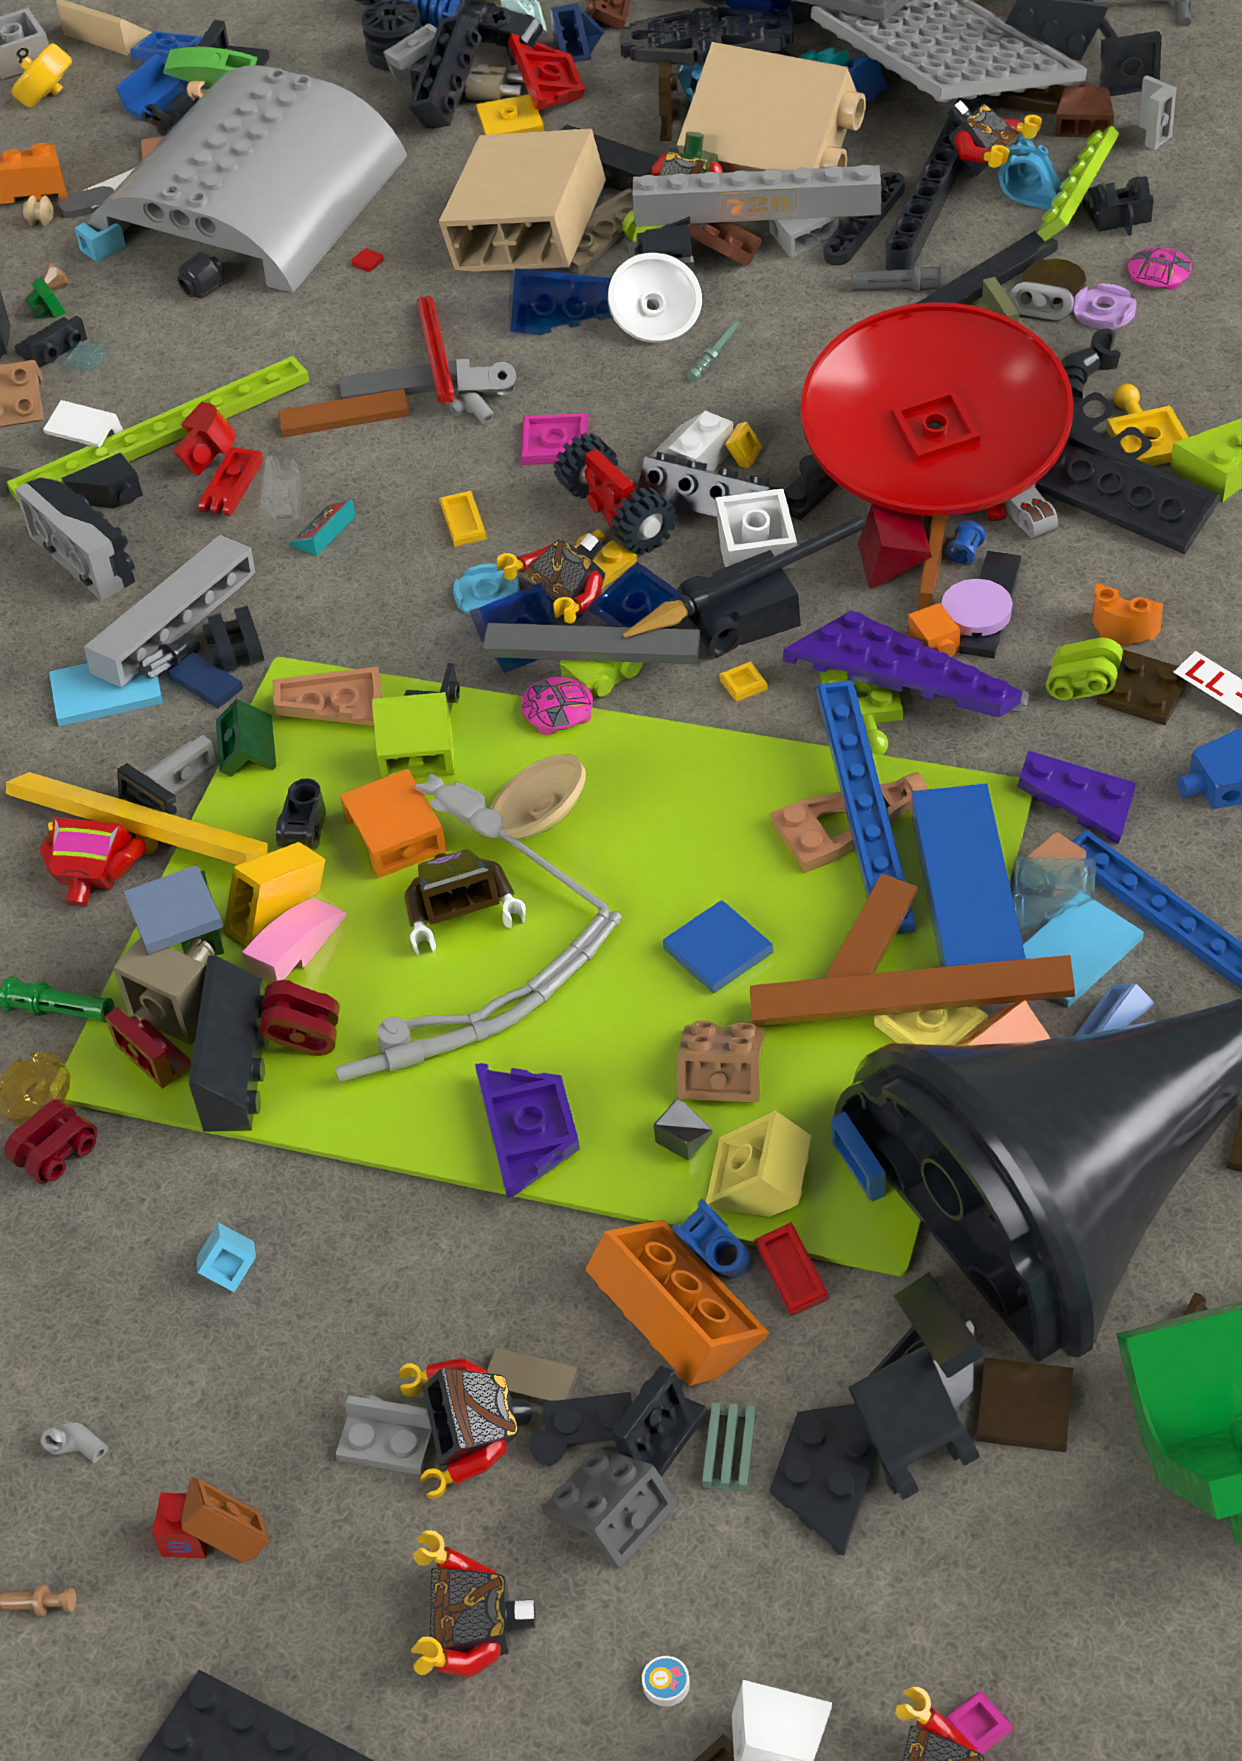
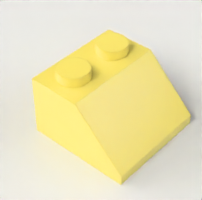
[706,1110,811,1217]

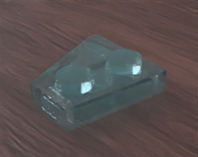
[1013,857,1096,932]

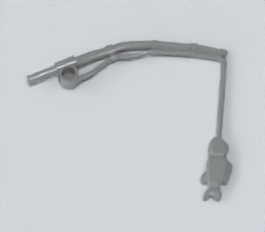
[335,774,622,1082]

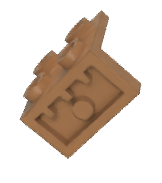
[0,360,44,427]
[677,1021,765,1102]

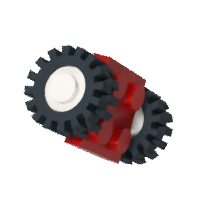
[553,433,677,554]

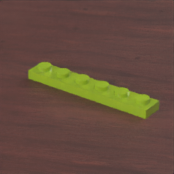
[1037,125,1119,242]

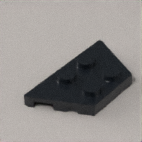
[770,1404,878,1556]

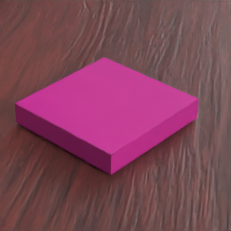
[521,413,588,465]

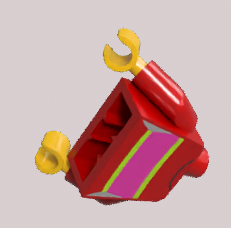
[39,817,159,907]

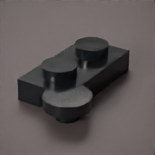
[784,455,838,521]
[530,1392,632,1466]

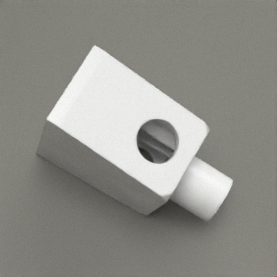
[732,1680,832,1761]

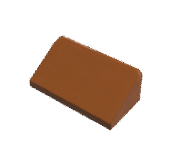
[182,1477,269,1563]

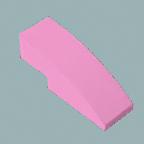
[242,898,346,983]

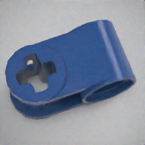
[672,1198,751,1279]

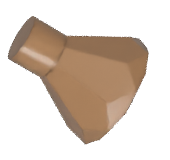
[43,263,69,290]

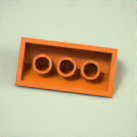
[585,1220,769,1386]

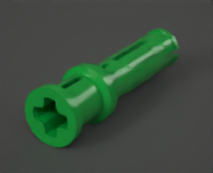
[0,976,115,1023]

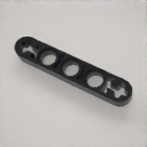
[823,172,905,266]

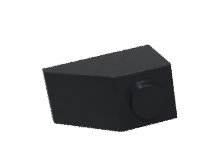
[61,452,143,508]

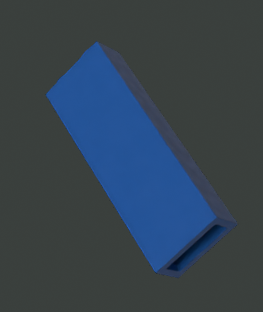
[911,783,1026,967]

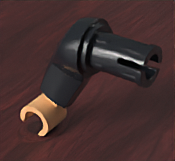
[141,81,208,136]

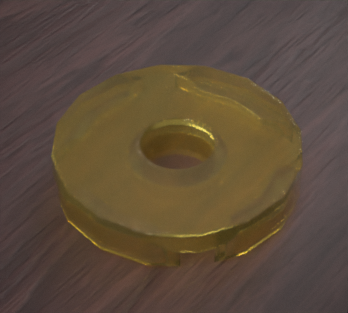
[0,1052,71,1125]

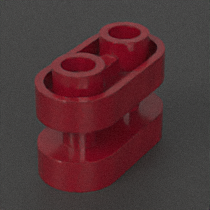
[259,980,340,1056]
[4,1099,97,1184]

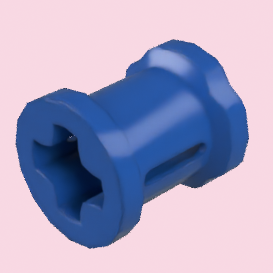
[946,520,986,565]

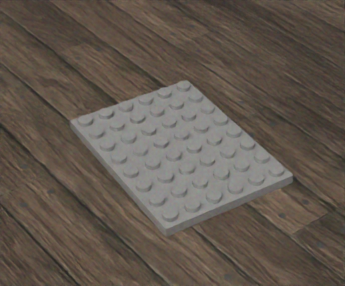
[811,0,1087,102]

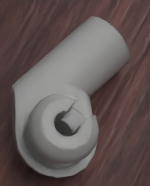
[449,392,495,424]
[40,1423,109,1463]

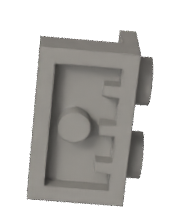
[335,1395,433,1475]

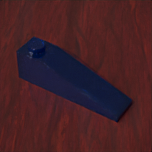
[508,268,613,335]

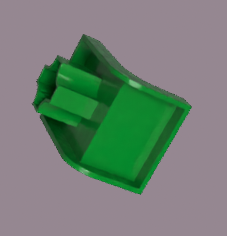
[1116,1301,1242,1546]

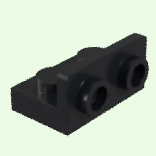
[14,316,87,368]

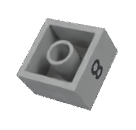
[0,8,49,80]

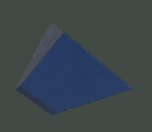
[550,3,605,62]

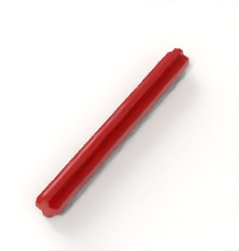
[417,295,455,404]

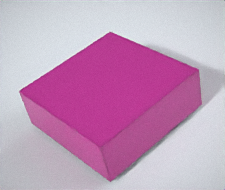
[945,1690,1012,1754]

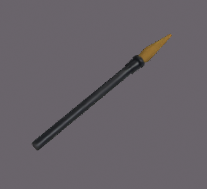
[623,516,866,638]

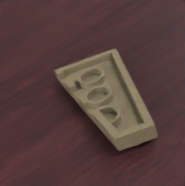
[566,188,634,276]

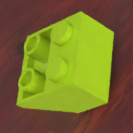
[372,692,455,778]

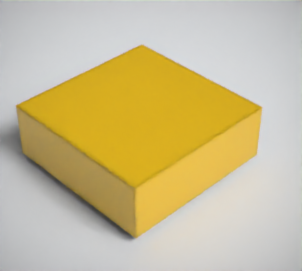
[725,422,763,469]
[719,661,768,702]

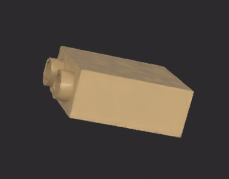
[677,42,866,173]
[439,129,606,271]

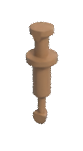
[0,1585,76,1616]

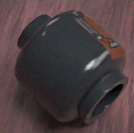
[177,253,224,298]

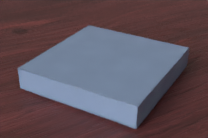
[123,865,223,954]

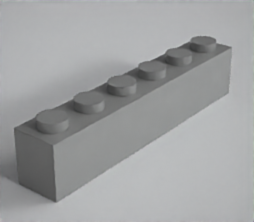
[84,535,256,688]

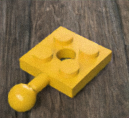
[1106,384,1189,466]

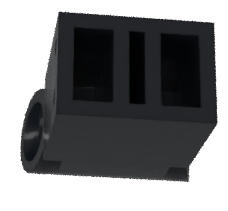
[676,550,801,658]

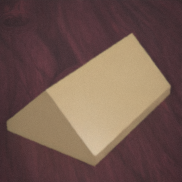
[56,0,152,55]

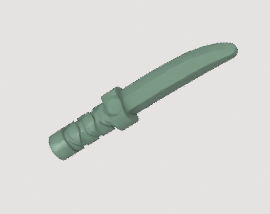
[686,321,740,382]

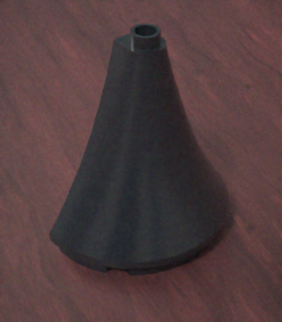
[834,999,1242,1362]

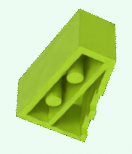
[1170,418,1242,502]

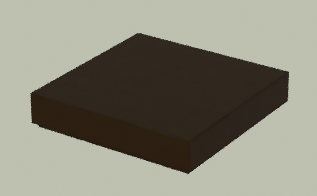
[976,1357,1074,1452]

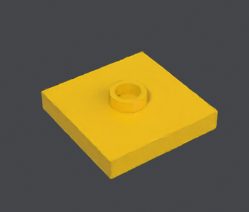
[476,94,544,135]

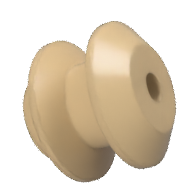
[23,196,53,226]

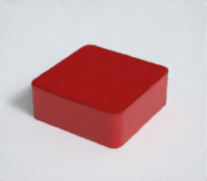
[351,248,384,272]

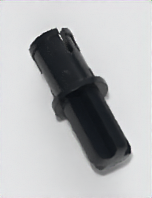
[139,633,200,679]

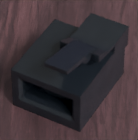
[637,216,692,258]

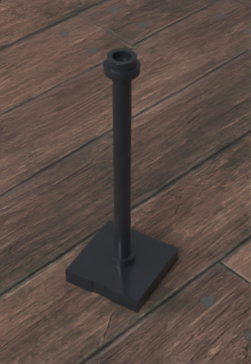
[1081,0,1162,97]

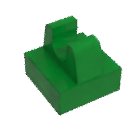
[25,277,66,319]

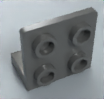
[542,1447,678,1569]

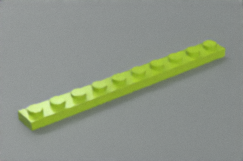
[7,356,310,505]

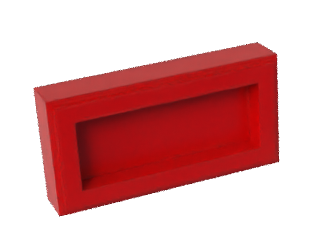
[754,1222,830,1316]

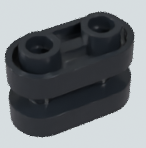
[202,605,265,672]

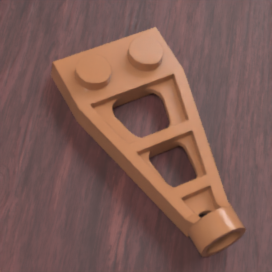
[770,772,928,873]

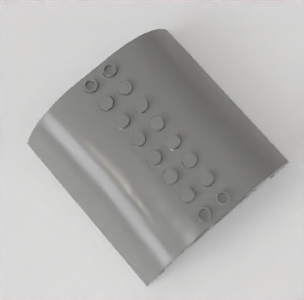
[88,66,407,293]

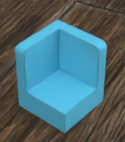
[74,223,126,262]
[197,1222,256,1292]

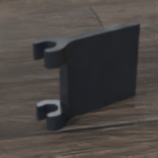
[848,1346,980,1500]

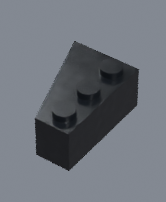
[999,0,1109,62]

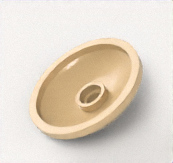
[490,754,586,840]

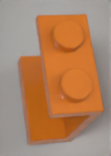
[340,769,447,878]

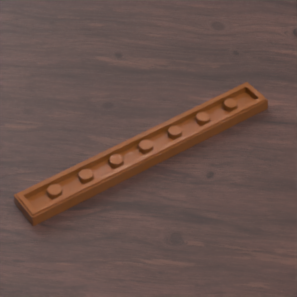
[750,955,1075,1027]

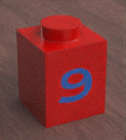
[152,1492,208,1559]

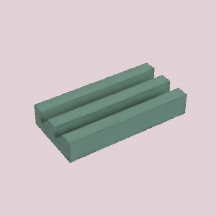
[702,1402,756,1491]

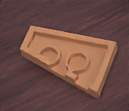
[273,666,382,726]

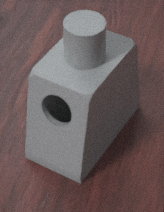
[769,217,838,258]

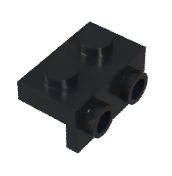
[611,1365,707,1477]

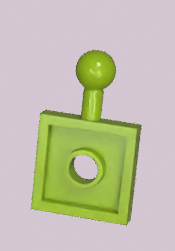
[819,669,903,755]

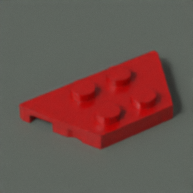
[508,34,585,110]

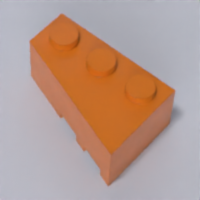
[0,143,68,204]

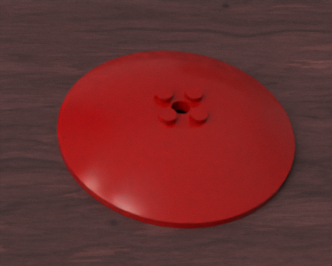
[801,302,1074,516]

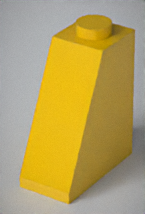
[223,842,325,947]

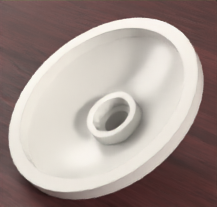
[608,253,702,343]

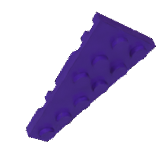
[783,610,1022,717]

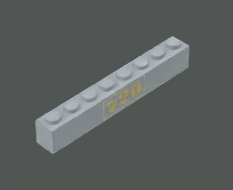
[633,165,881,226]

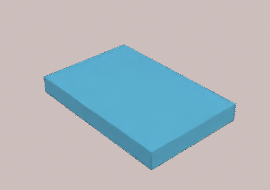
[49,663,163,727]
[1023,892,1144,1007]

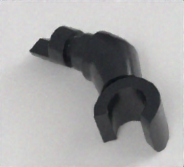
[1061,328,1121,405]

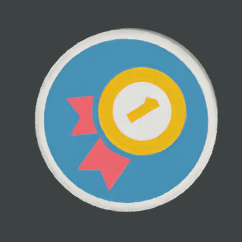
[642,1656,690,1707]

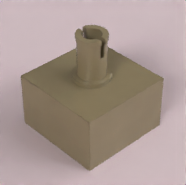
[113,937,215,1045]

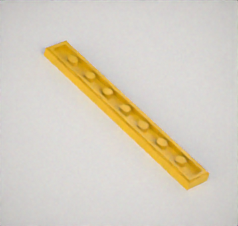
[6,772,268,865]

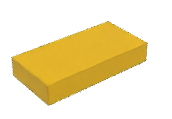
[439,491,487,547]

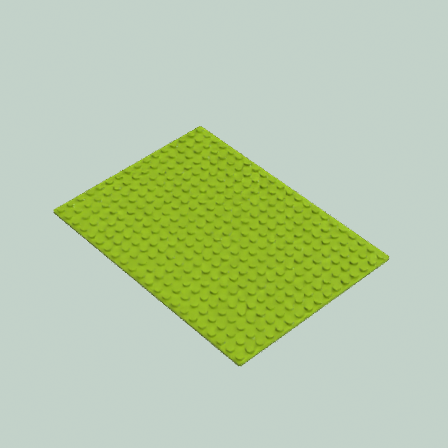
[52,657,1033,1277]

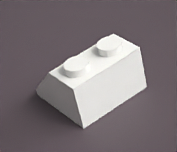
[649,411,733,471]
[716,489,797,569]

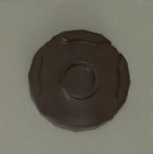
[1022,258,1086,305]

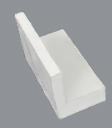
[43,400,123,448]

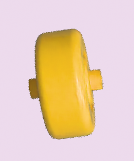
[11,43,72,108]

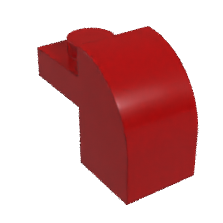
[172,401,236,476]

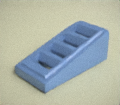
[1074,983,1154,1036]

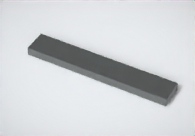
[483,623,700,664]

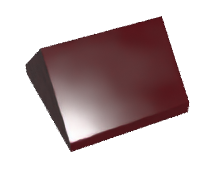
[858,504,932,589]

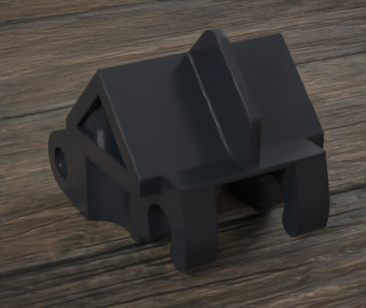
[1082,176,1154,236]

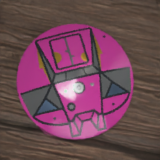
[1128,247,1192,290]
[521,677,593,735]

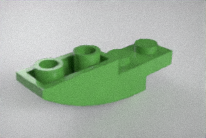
[163,47,258,88]

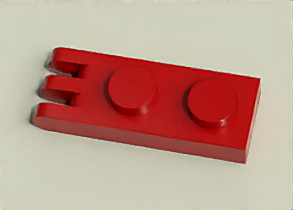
[198,447,263,516]

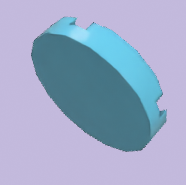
[453,564,521,617]

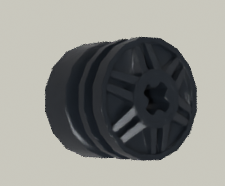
[361,0,422,71]

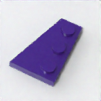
[1017,750,1136,844]

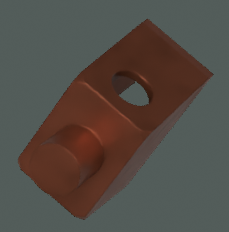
[1055,82,1114,137]

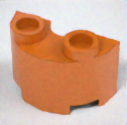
[1091,583,1163,646]

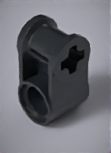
[276,778,326,850]

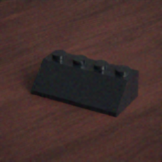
[189,955,269,1132]

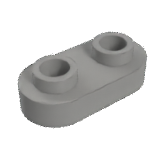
[1009,282,1074,320]

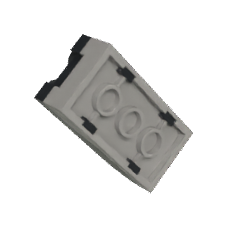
[15,477,135,601]

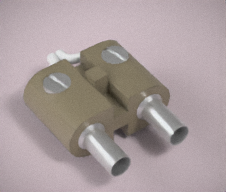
[463,65,525,101]

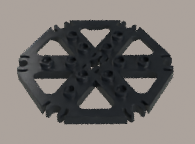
[620,7,794,65]

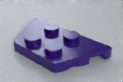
[475,1063,580,1198]

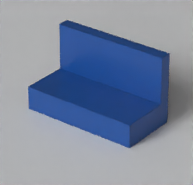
[115,53,185,121]

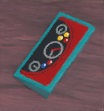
[290,500,356,556]

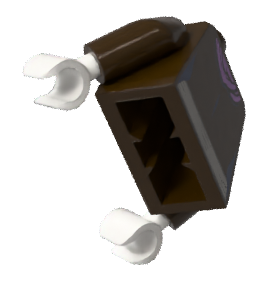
[404,850,526,955]

